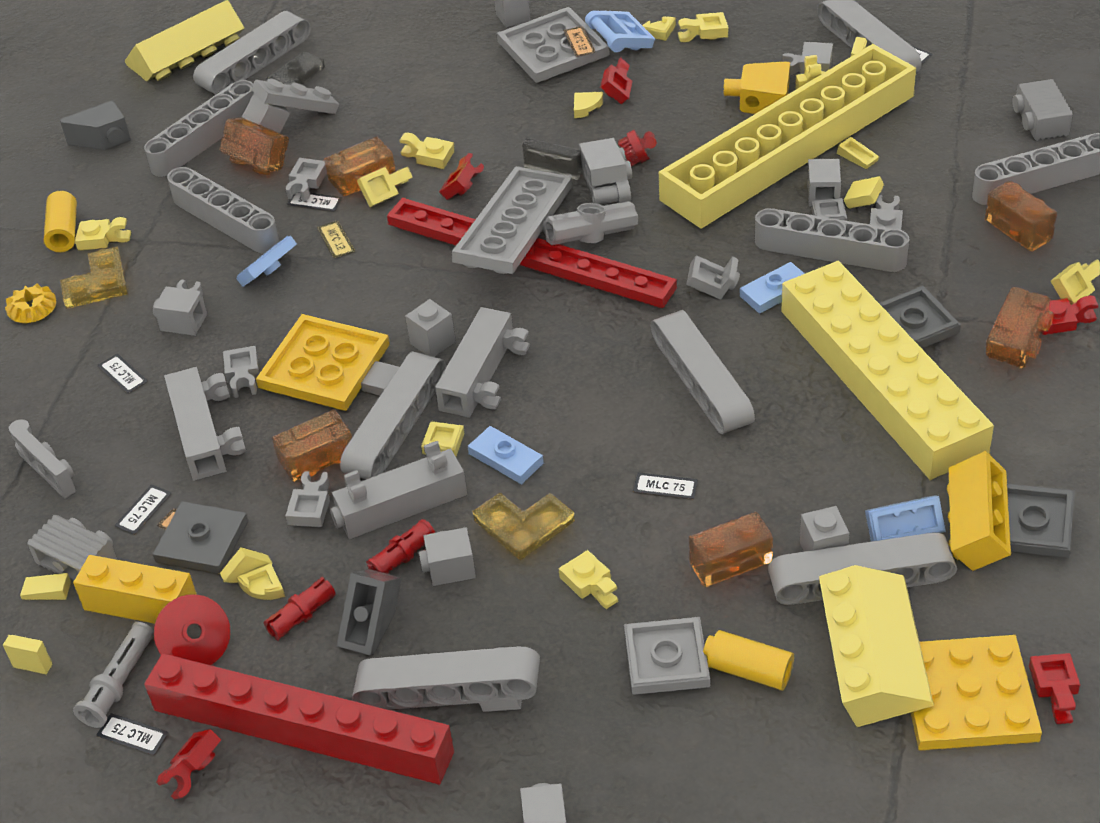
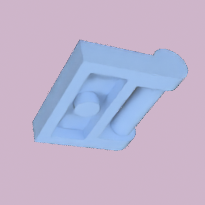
[585,11,655,52]

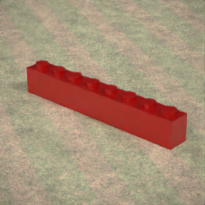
[144,654,454,785]

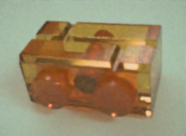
[219,117,289,175]
[324,136,396,197]
[985,181,1057,251]
[986,286,1054,368]
[272,409,352,482]
[689,512,773,587]

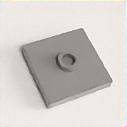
[624,617,710,695]

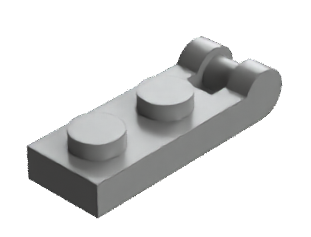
[9,419,76,499]

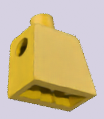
[723,61,790,114]

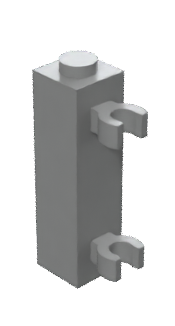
[435,307,530,418]
[164,367,246,481]
[330,441,467,539]

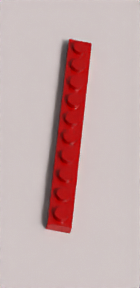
[387,198,677,308]

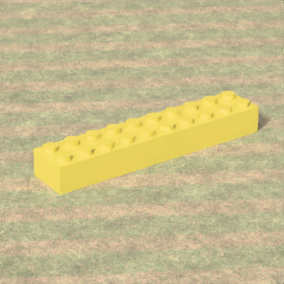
[659,44,916,229]

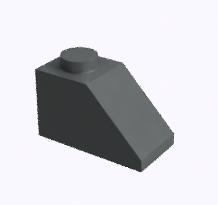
[59,100,131,150]
[337,569,402,655]

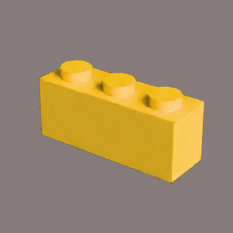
[947,451,1011,571]
[73,555,197,624]

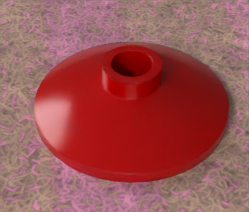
[154,594,230,665]

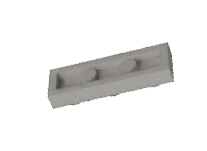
[251,79,339,114]

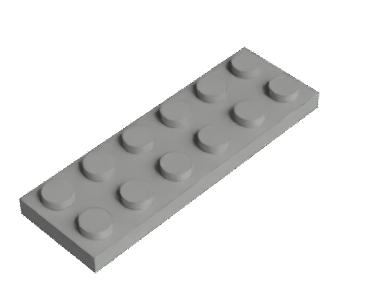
[452,166,572,274]

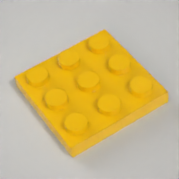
[256,314,390,411]
[911,635,1042,751]

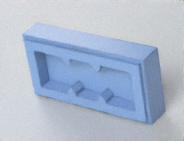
[236,235,297,287]
[740,262,805,314]
[468,426,544,485]
[865,495,946,542]

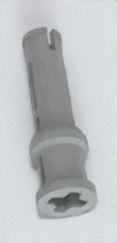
[73,622,154,728]

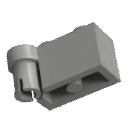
[579,138,632,205]

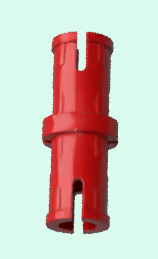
[366,519,435,574]
[263,577,336,640]

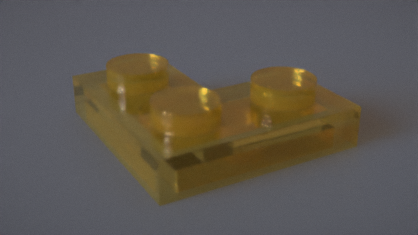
[60,246,128,309]
[473,493,575,560]

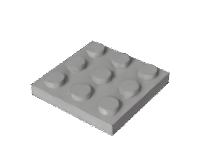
[497,7,610,83]

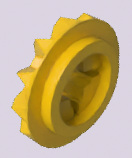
[5,283,56,323]

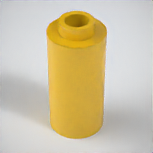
[44,191,77,252]
[703,630,794,691]

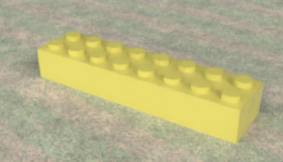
[781,260,994,480]

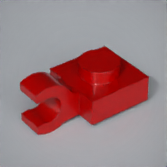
[600,58,633,104]
[439,153,484,200]
[1034,295,1098,335]
[1029,653,1080,724]
[156,729,221,799]

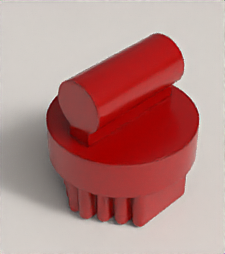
[618,129,657,166]

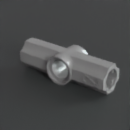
[543,201,638,245]

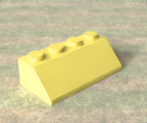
[125,0,244,82]
[819,565,934,727]

